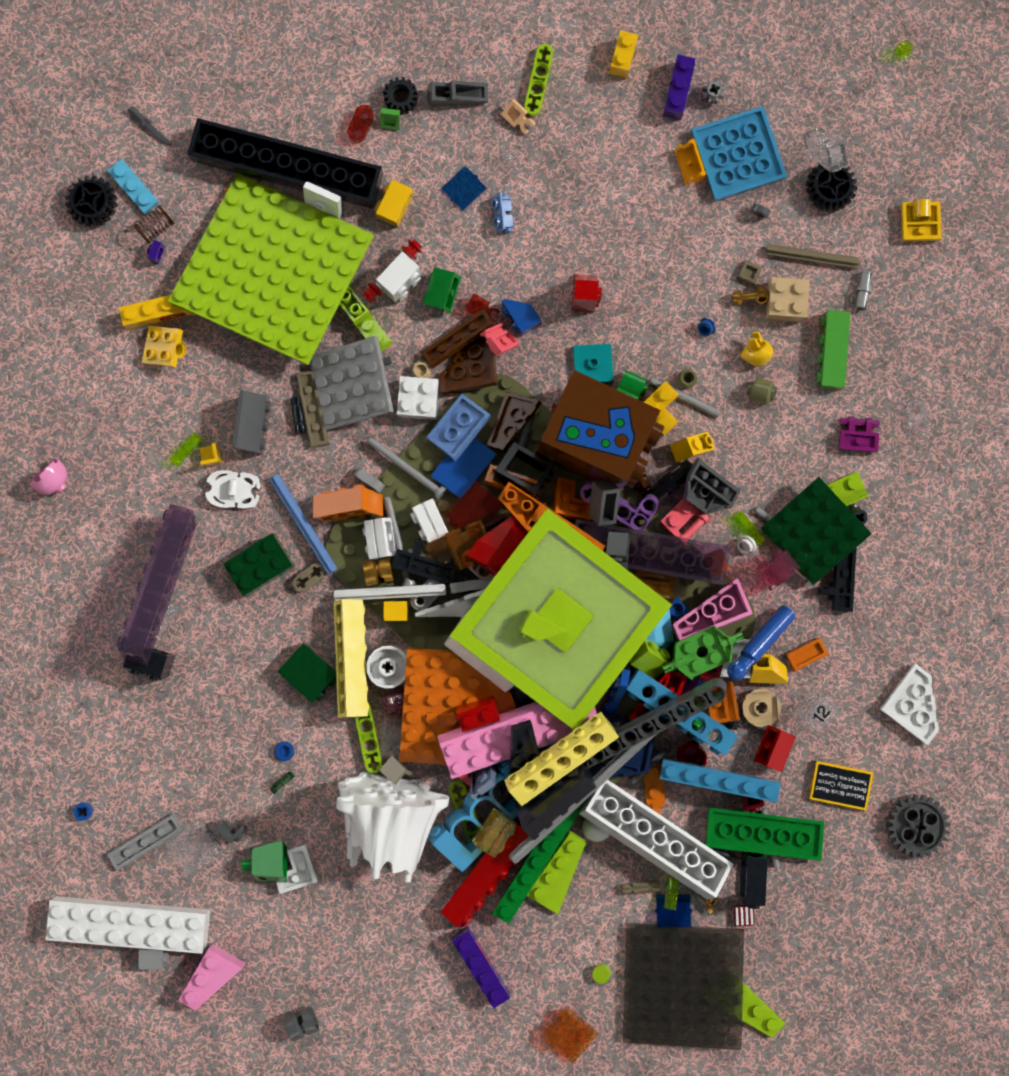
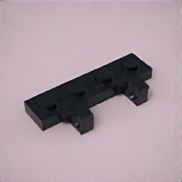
[391,539,471,585]
[818,547,857,612]

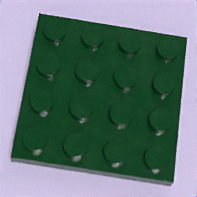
[761,477,872,585]

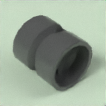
[284,1006,319,1042]

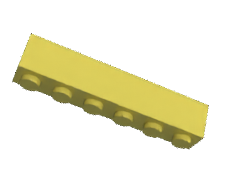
[334,599,369,718]

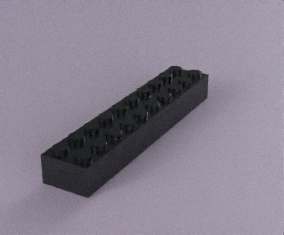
[187,118,383,209]

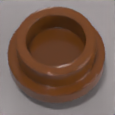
[636,473,651,492]

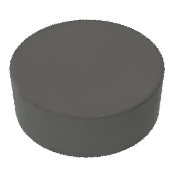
[750,204,771,218]

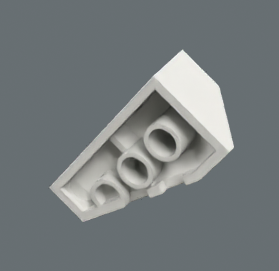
[415,589,485,617]

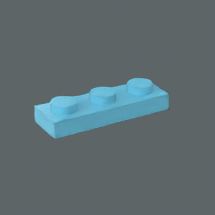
[108,159,160,215]

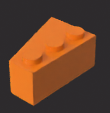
[313,485,383,522]

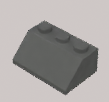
[232,390,271,455]

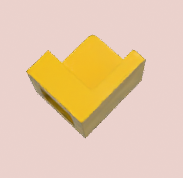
[199,443,223,467]
[384,601,408,621]

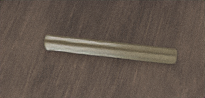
[765,244,860,269]

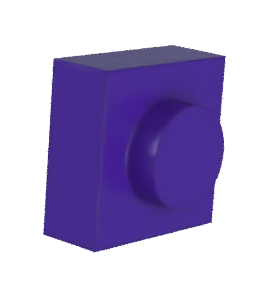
[147,240,165,264]

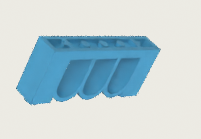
[427,759,518,872]

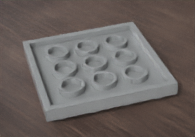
[310,336,394,431]

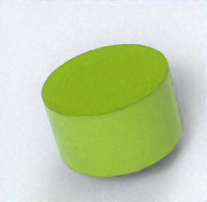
[592,963,611,984]

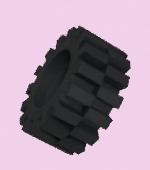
[383,77,418,115]

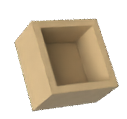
[765,277,810,322]

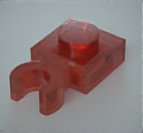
[464,293,500,322]

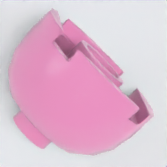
[28,457,68,495]

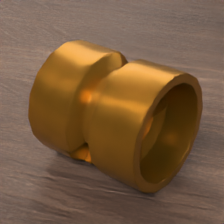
[363,557,394,586]

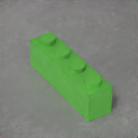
[816,310,851,390]

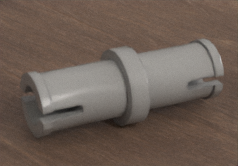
[855,271,873,311]

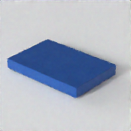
[431,438,496,499]

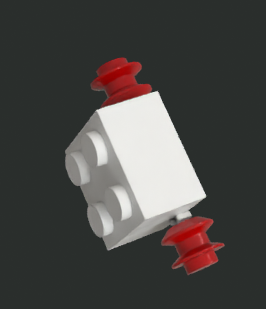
[362,239,422,303]

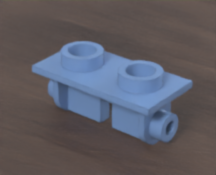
[491,192,514,234]

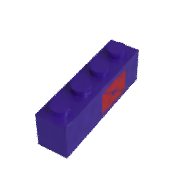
[452,926,510,1009]

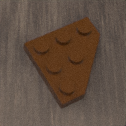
[440,336,497,396]

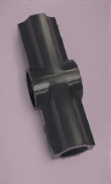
[642,459,692,508]

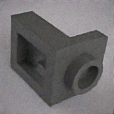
[214,819,247,843]

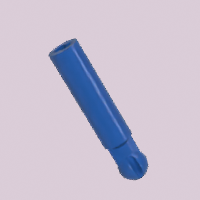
[727,605,795,681]

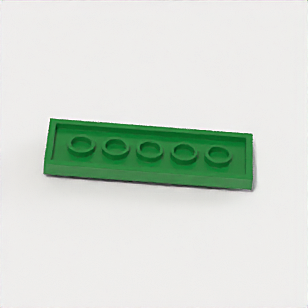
[705,808,824,861]

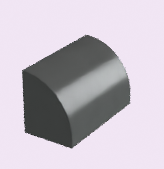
[588,481,621,526]

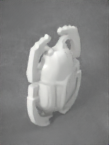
[205,470,261,508]

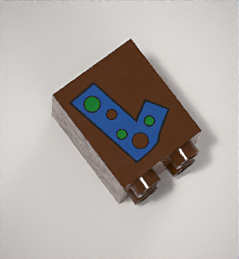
[535,370,664,489]

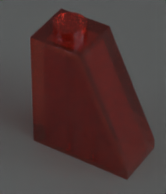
[446,481,505,530]

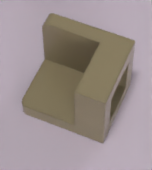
[379,756,414,785]

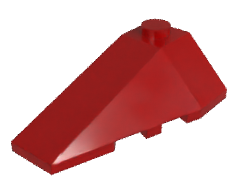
[466,515,528,576]

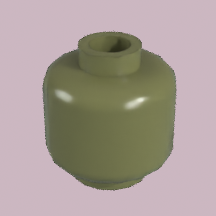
[747,378,777,405]

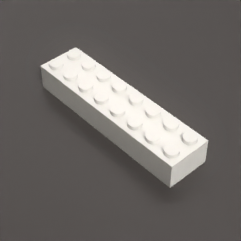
[579,780,734,900]
[46,896,210,954]

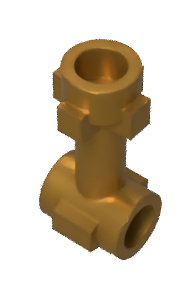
[732,286,769,305]

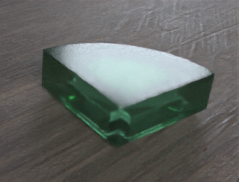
[270,771,295,794]

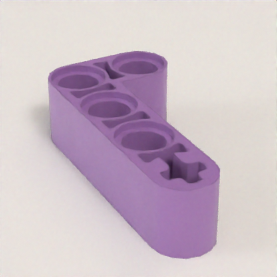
[580,481,659,531]

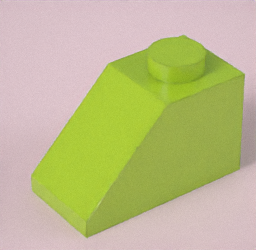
[519,609,567,642]

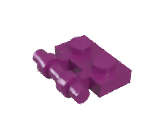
[838,416,880,453]

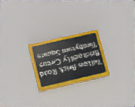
[808,760,874,811]

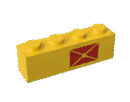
[118,295,193,330]

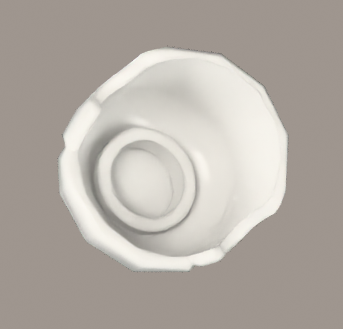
[582,818,610,842]

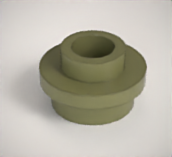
[678,369,697,388]

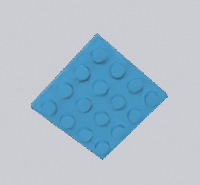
[691,106,787,202]

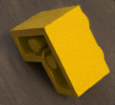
[644,381,679,436]

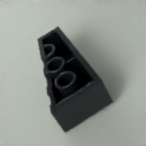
[514,764,596,840]

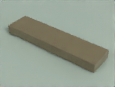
[296,370,330,448]

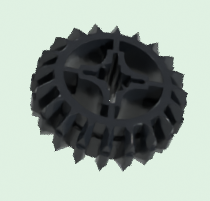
[806,160,857,212]
[65,175,118,227]

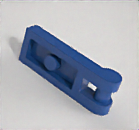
[605,669,630,713]

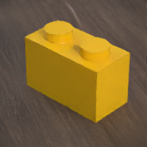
[609,30,639,79]
[375,179,414,227]

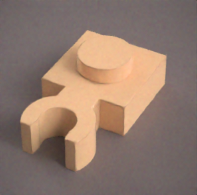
[501,99,535,134]

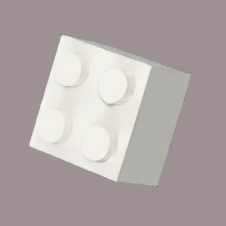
[397,376,439,420]

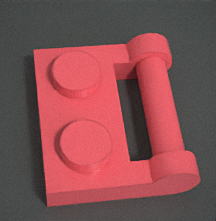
[659,498,710,546]

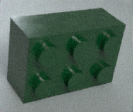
[223,533,296,597]

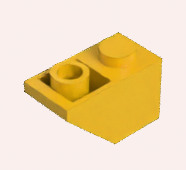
[670,432,715,463]
[749,654,788,684]

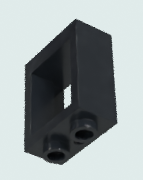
[493,442,554,499]
[739,851,768,909]

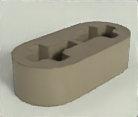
[293,563,326,592]

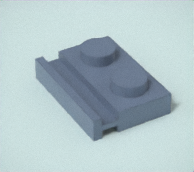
[470,763,497,800]

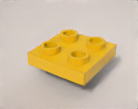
[900,199,942,242]
[142,326,186,368]

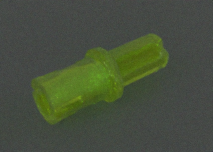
[170,432,203,467]
[733,510,765,546]
[664,875,680,910]

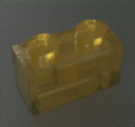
[472,808,517,858]

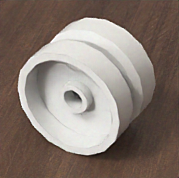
[366,645,407,688]

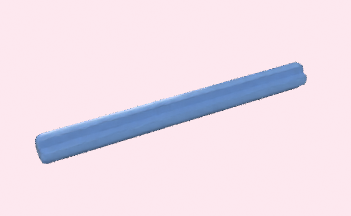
[270,475,337,574]

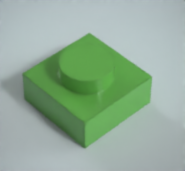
[380,108,400,130]

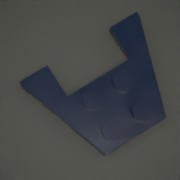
[588,704,655,778]

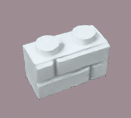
[410,499,449,544]
[362,518,396,560]

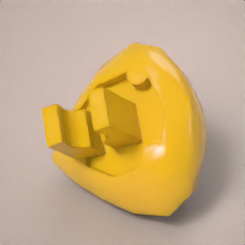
[740,332,773,367]

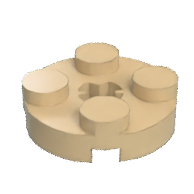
[741,688,781,727]

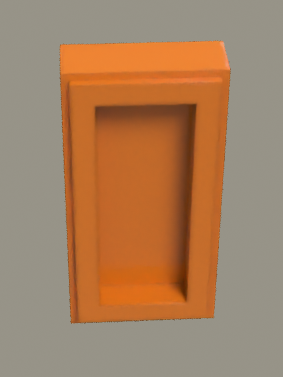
[785,637,829,672]

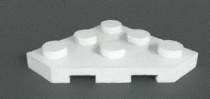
[880,664,939,745]

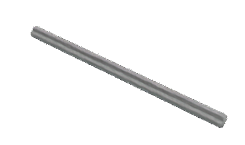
[509,724,657,864]

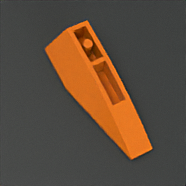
[498,482,607,552]

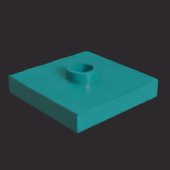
[573,344,613,383]

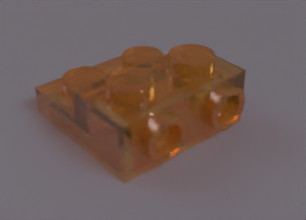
[543,1007,598,1063]

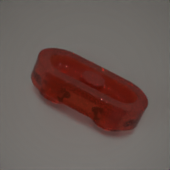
[347,105,374,143]

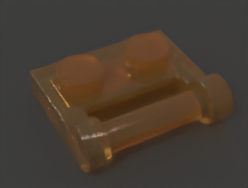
[635,567,675,603]

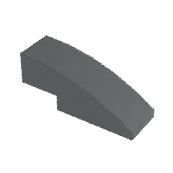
[427,80,488,106]

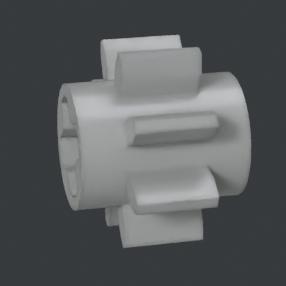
[702,80,725,105]

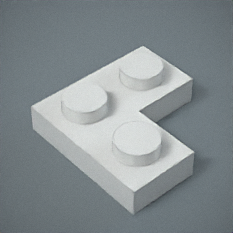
[276,844,318,894]

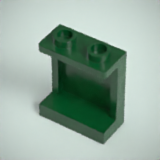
[277,642,337,703]

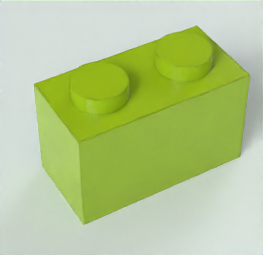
[630,639,671,679]

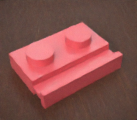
[480,322,520,357]

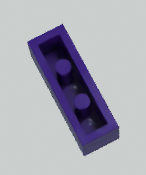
[663,54,696,120]

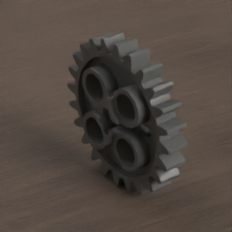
[886,794,951,858]

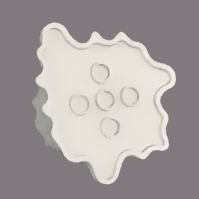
[336,772,449,882]

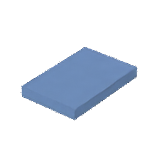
[426,394,492,461]

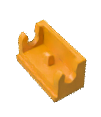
[674,139,706,186]

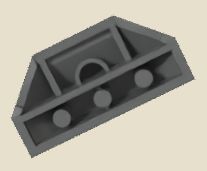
[684,458,741,514]

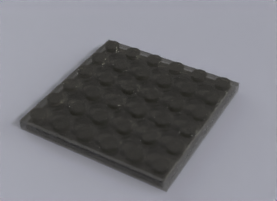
[623,923,744,1050]

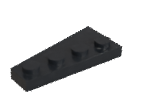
[508,720,540,799]

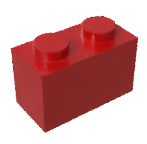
[456,696,500,732]
[753,725,796,772]

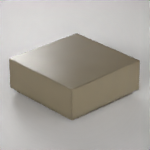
[737,260,762,286]

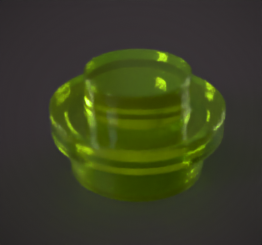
[895,40,914,58]

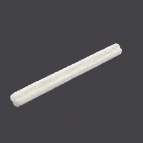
[333,584,446,601]

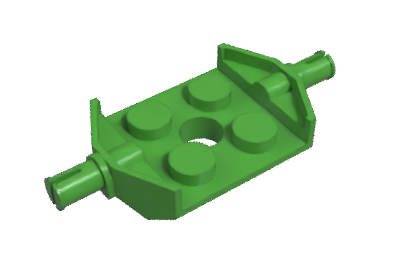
[662,626,744,680]

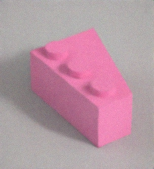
[178,944,246,1010]

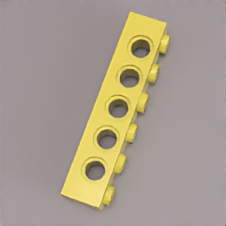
[504,712,619,806]

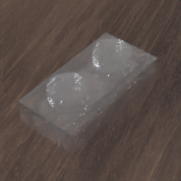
[380,716,402,757]

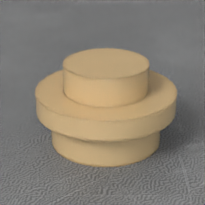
[412,361,431,378]

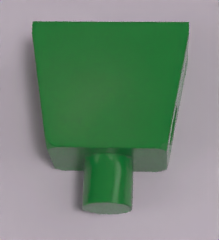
[241,841,287,883]

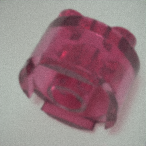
[755,548,800,591]

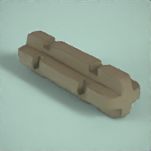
[622,880,660,895]

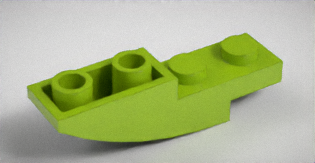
[340,286,393,352]

